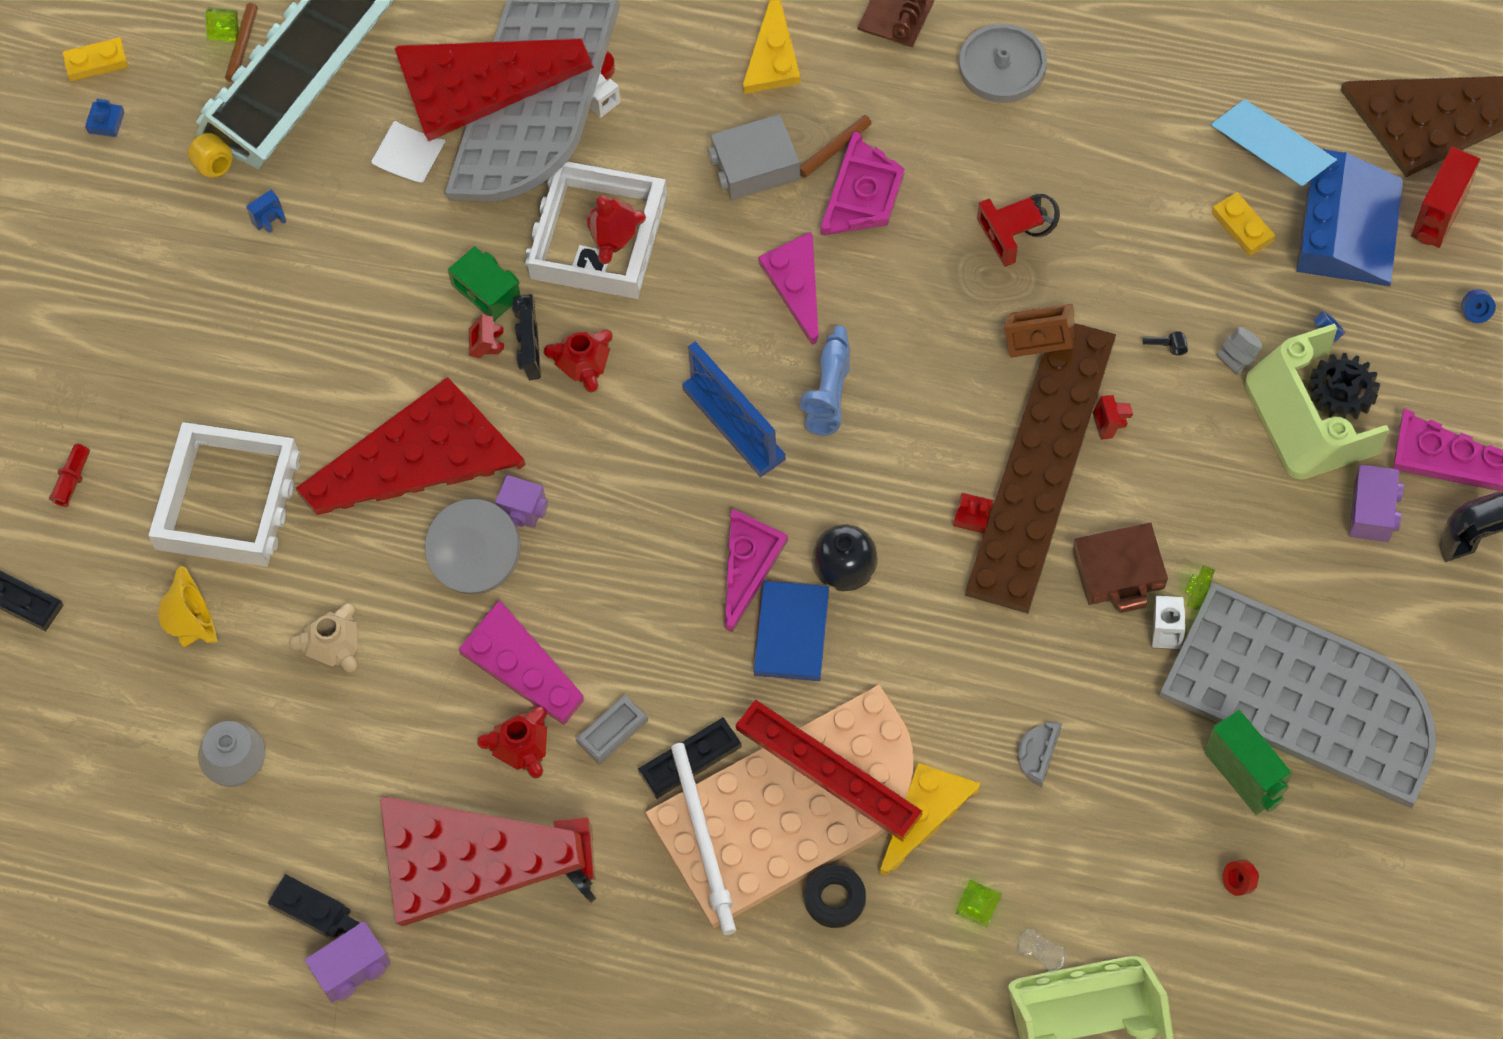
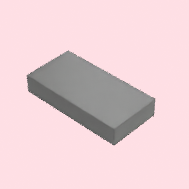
[576,695,648,765]

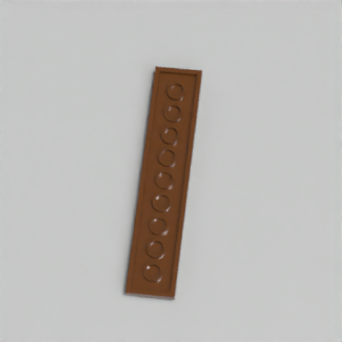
[965,323,1116,614]

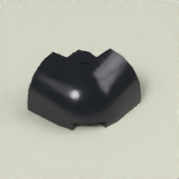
[1439,491,1503,562]

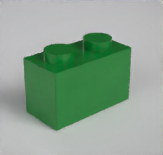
[448,246,520,322]

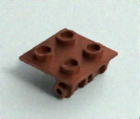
[857,0,934,47]

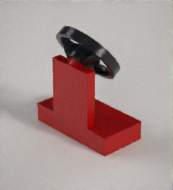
[977,194,1060,267]
[553,818,597,904]

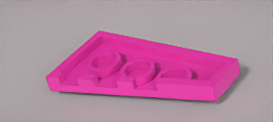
[459,600,584,725]

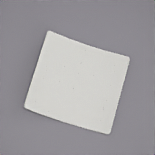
[371,121,445,182]

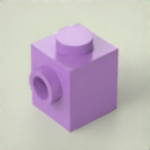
[495,475,548,528]

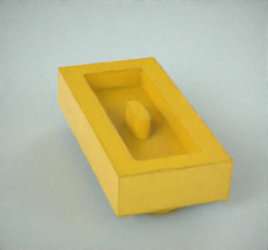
[62,37,128,82]
[1211,192,1276,257]

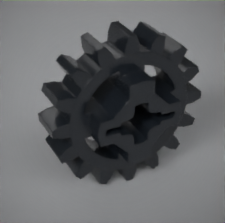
[1308,353,1380,419]

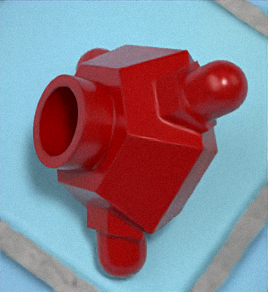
[587,196,646,264]
[544,329,613,392]
[477,706,547,779]

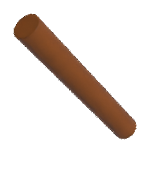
[225,3,258,82]
[800,115,872,178]

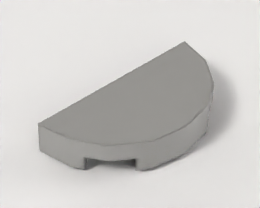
[1018,722,1062,787]

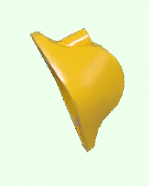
[158,566,218,647]

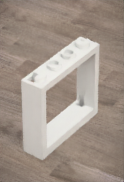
[524,162,667,299]
[148,422,301,567]

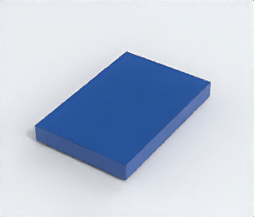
[754,581,829,681]

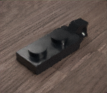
[513,294,541,380]
[267,874,360,938]

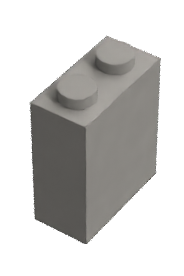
[707,114,800,200]

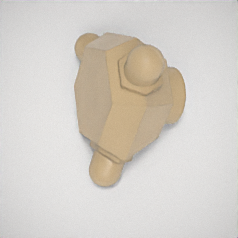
[289,603,358,673]

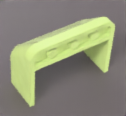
[1245,324,1389,480]
[1008,956,1174,1039]

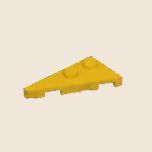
[743,0,801,94]
[880,763,980,876]

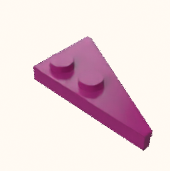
[758,232,819,345]
[725,509,788,633]

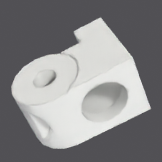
[590,73,621,118]
[1152,596,1185,649]

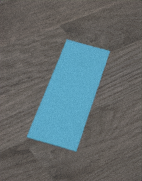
[1210,99,1337,186]

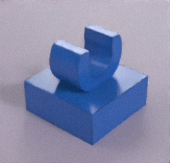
[85,99,125,137]
[246,190,286,233]

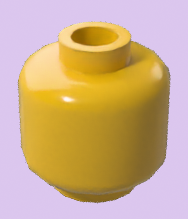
[187,133,233,178]

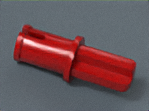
[49,444,90,507]

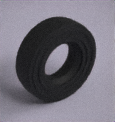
[804,865,866,928]

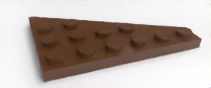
[1340,76,1503,177]

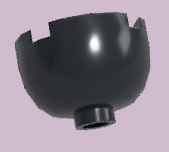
[812,524,878,592]

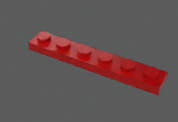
[736,699,923,842]

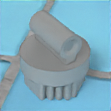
[1217,327,1262,374]

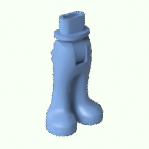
[800,325,851,436]

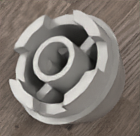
[198,721,265,787]

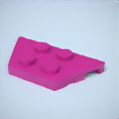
[821,132,905,235]

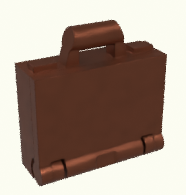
[1073,522,1168,613]

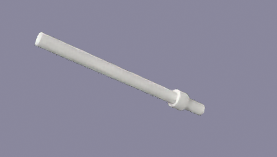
[671,743,736,936]

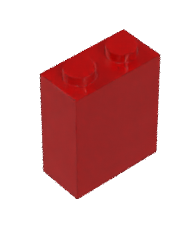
[1411,146,1481,248]

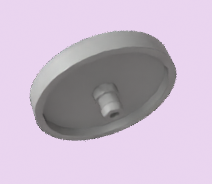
[959,24,1047,103]
[425,499,521,594]

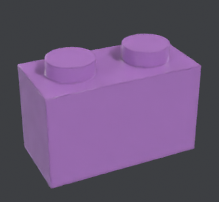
[1349,465,1404,542]
[305,921,391,1003]

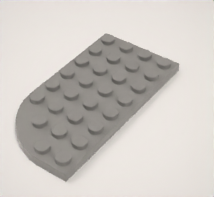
[445,0,620,202]
[1159,583,1436,809]

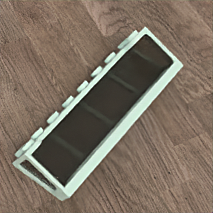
[195,0,394,170]

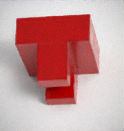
[469,314,504,358]
[1093,395,1133,440]
[954,493,993,534]

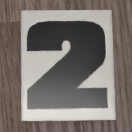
[572,245,608,272]

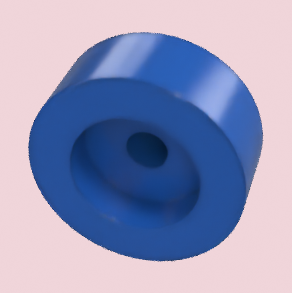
[1461,289,1496,323]
[1314,310,1345,342]

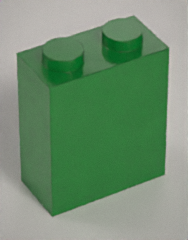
[1205,709,1292,815]

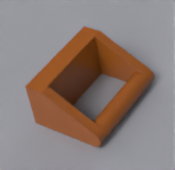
[1004,303,1074,358]

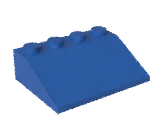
[1296,149,1403,286]

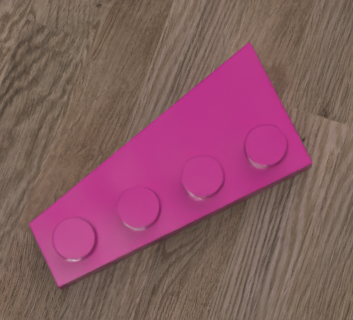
[1393,408,1503,492]

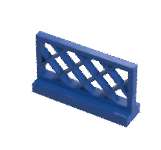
[682,341,786,478]

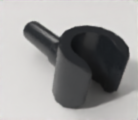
[1143,331,1188,356]

